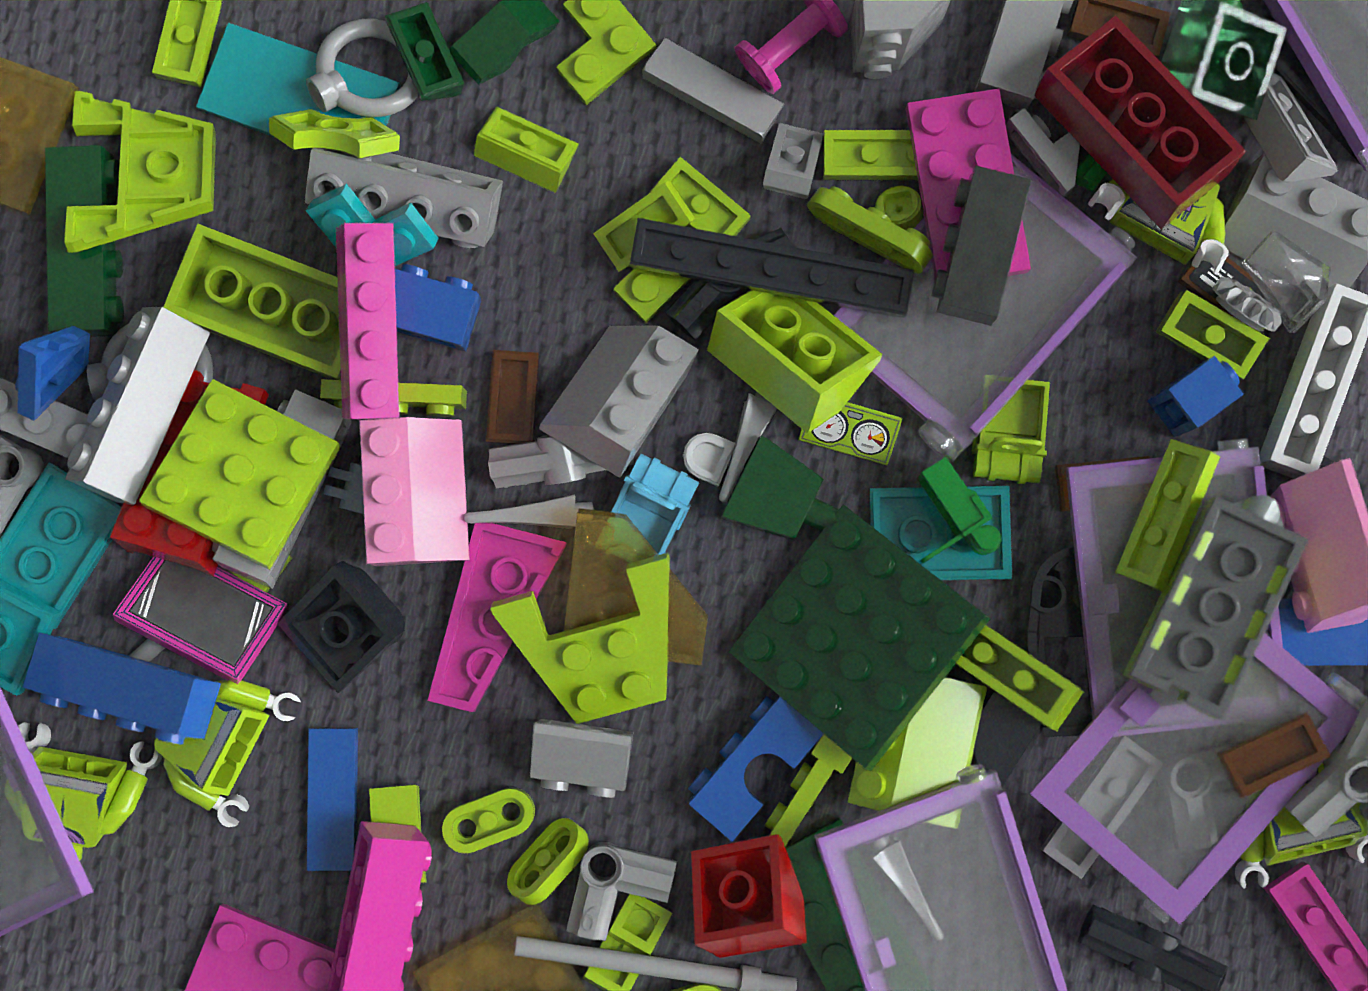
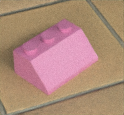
[360,417,470,566]
[1270,458,1368,633]

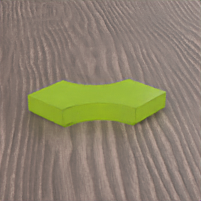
[269,109,400,158]

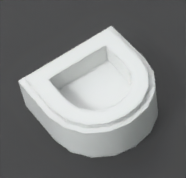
[683,433,735,487]

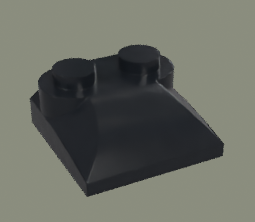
[277,561,405,693]

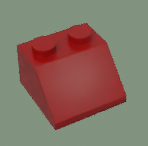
[691,834,807,958]

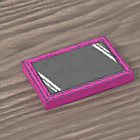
[113,557,288,685]

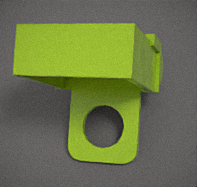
[972,375,1050,484]

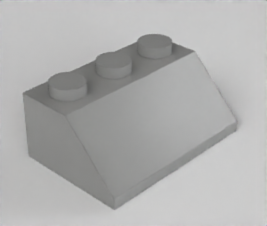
[850,0,951,79]
[1224,153,1368,296]
[539,325,699,478]

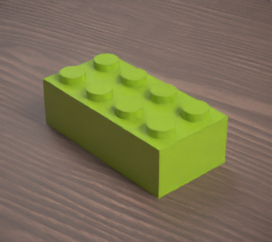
[163,224,341,381]

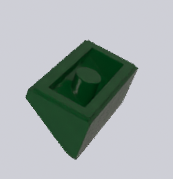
[384,2,464,101]

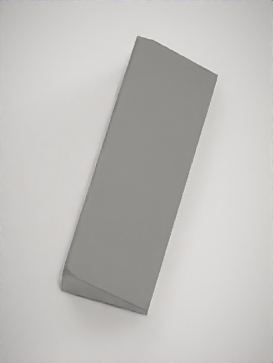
[642,38,784,144]
[1229,65,1338,182]

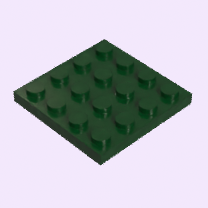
[729,504,990,771]

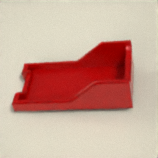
[110,370,269,577]

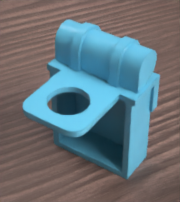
[596,454,699,562]

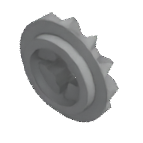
[1213,277,1282,332]

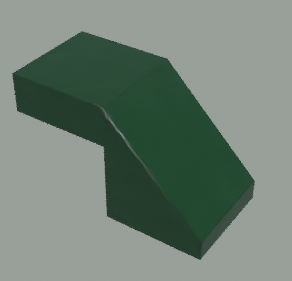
[449,0,560,85]

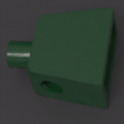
[722,436,839,540]

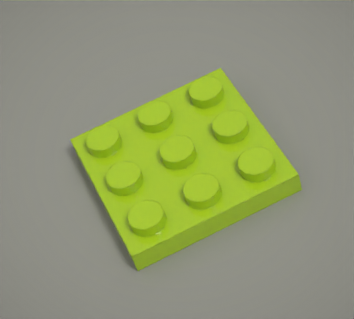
[139,379,340,570]

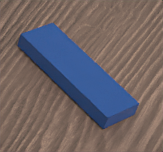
[307,728,358,871]

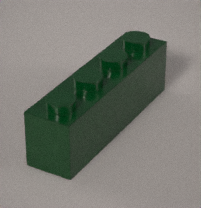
[45,145,124,337]

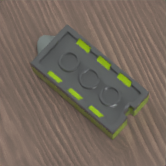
[1123,495,1309,719]

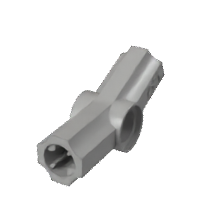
[488,435,634,488]
[1285,698,1368,838]

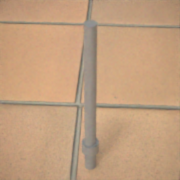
[514,936,797,991]

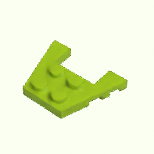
[64,91,216,253]
[490,553,670,724]

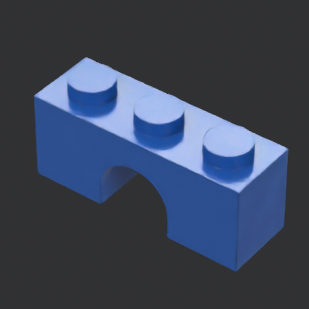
[688,695,824,841]

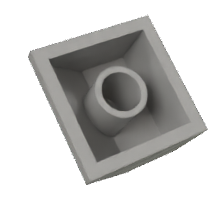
[530,719,634,798]

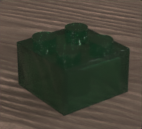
[1162,0,1287,120]

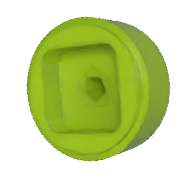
[875,186,923,230]

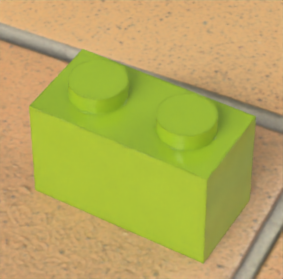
[1155,290,1270,379]

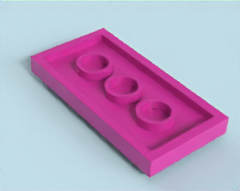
[906,89,1031,278]

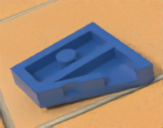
[15,326,90,421]

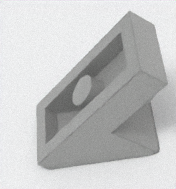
[1006,108,1080,197]
[763,123,823,199]

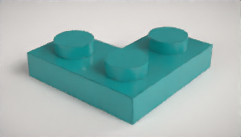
[306,183,438,266]

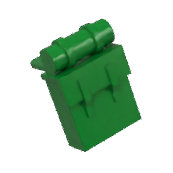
[917,457,1001,565]

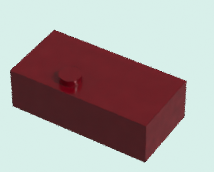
[1034,15,1246,230]

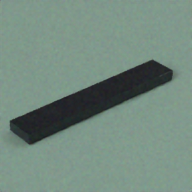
[629,218,914,318]

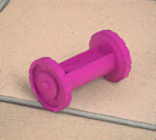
[734,0,848,94]

